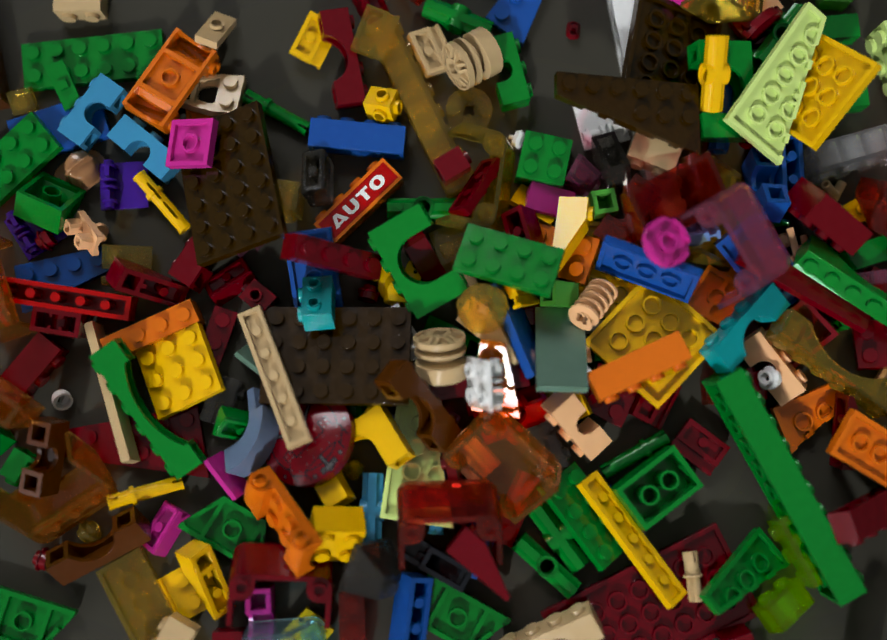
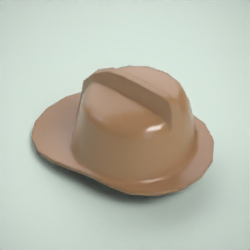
[54,149,105,192]

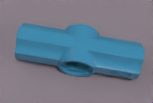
[359,472,384,549]

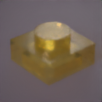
[6,86,39,116]

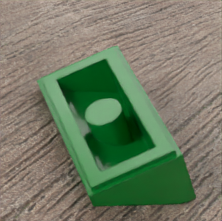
[213,406,249,440]

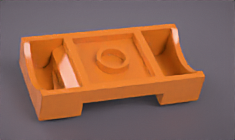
[122,27,221,135]
[244,466,323,578]

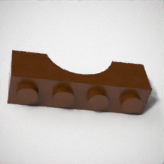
[373,359,462,453]
[46,505,152,586]

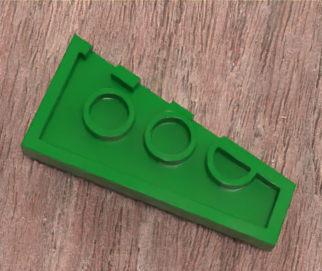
[698,527,791,615]

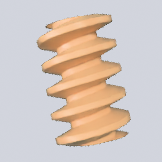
[568,278,618,331]

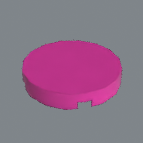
[642,216,690,268]

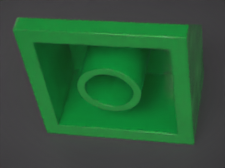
[13,171,86,235]

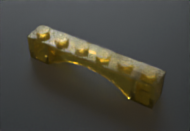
[765,309,887,418]

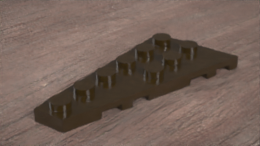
[554,71,701,157]

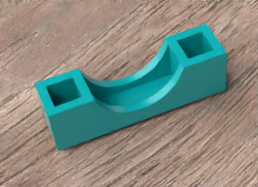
[699,282,790,373]

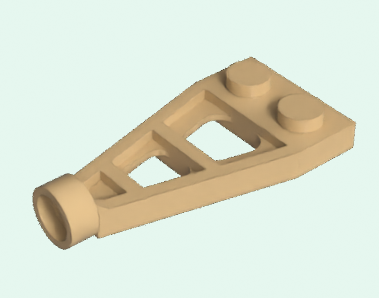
[181,74,247,118]

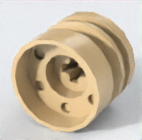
[441,27,503,91]
[413,327,467,386]

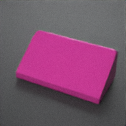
[525,181,576,218]
[204,451,247,501]
[143,500,190,557]

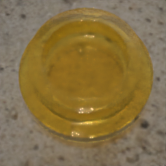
[77,520,102,544]

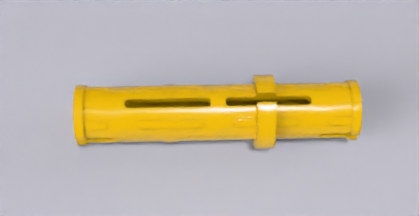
[133,170,191,235]
[106,476,184,511]

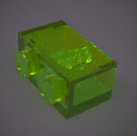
[752,576,815,633]

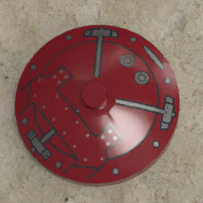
[266,405,356,488]

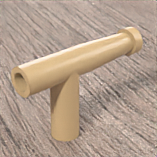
[821,180,847,202]

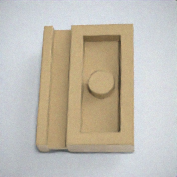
[406,24,448,79]

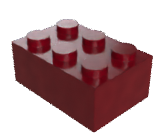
[787,177,874,256]

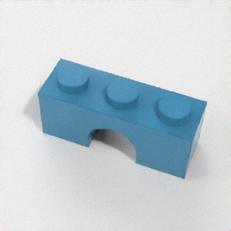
[57,73,128,153]
[106,114,181,185]

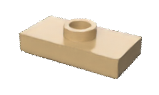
[195,11,237,50]

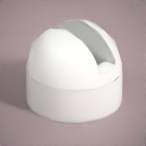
[51,389,73,411]

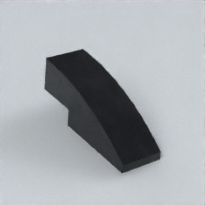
[396,530,473,593]

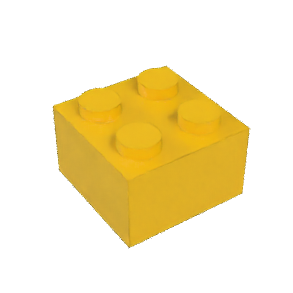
[309,506,366,563]

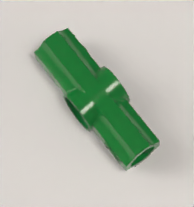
[422,0,494,35]
[753,3,803,69]
[387,196,459,220]
[527,500,589,574]
[511,532,581,599]

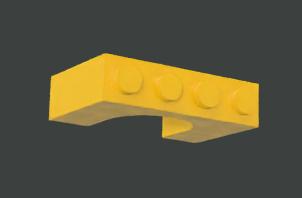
[314,406,416,506]

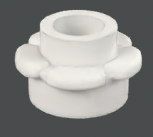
[757,366,782,390]

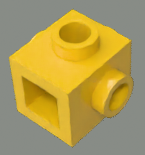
[363,86,403,123]

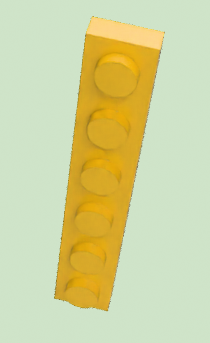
[576,470,687,609]

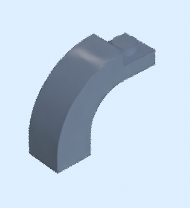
[224,387,280,478]

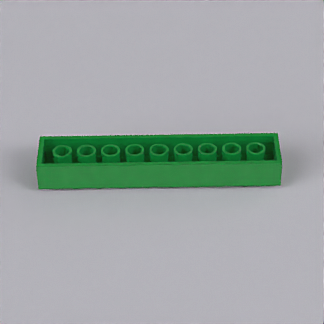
[701,367,867,607]

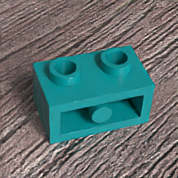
[297,275,336,331]

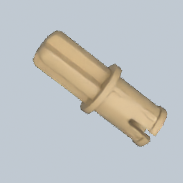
[682,551,703,603]

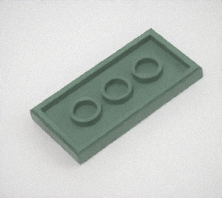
[535,307,588,393]

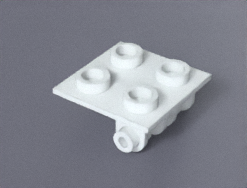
[572,106,630,151]
[464,356,504,413]

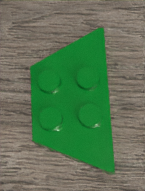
[178,495,267,559]
[426,574,512,640]
[0,585,79,640]

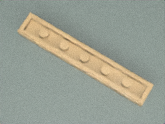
[237,305,313,451]
[84,321,140,464]

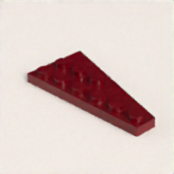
[64,406,211,478]

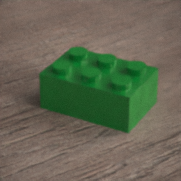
[610,445,704,531]

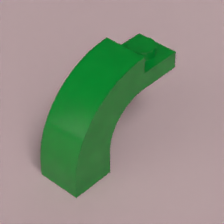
[836,234,887,271]

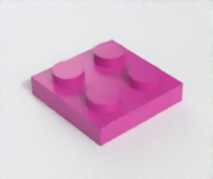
[165,118,219,169]

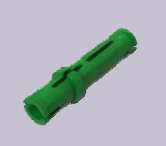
[242,89,310,136]
[599,429,670,479]

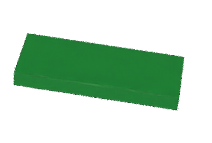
[45,59,80,111]

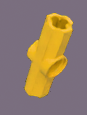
[698,35,731,113]

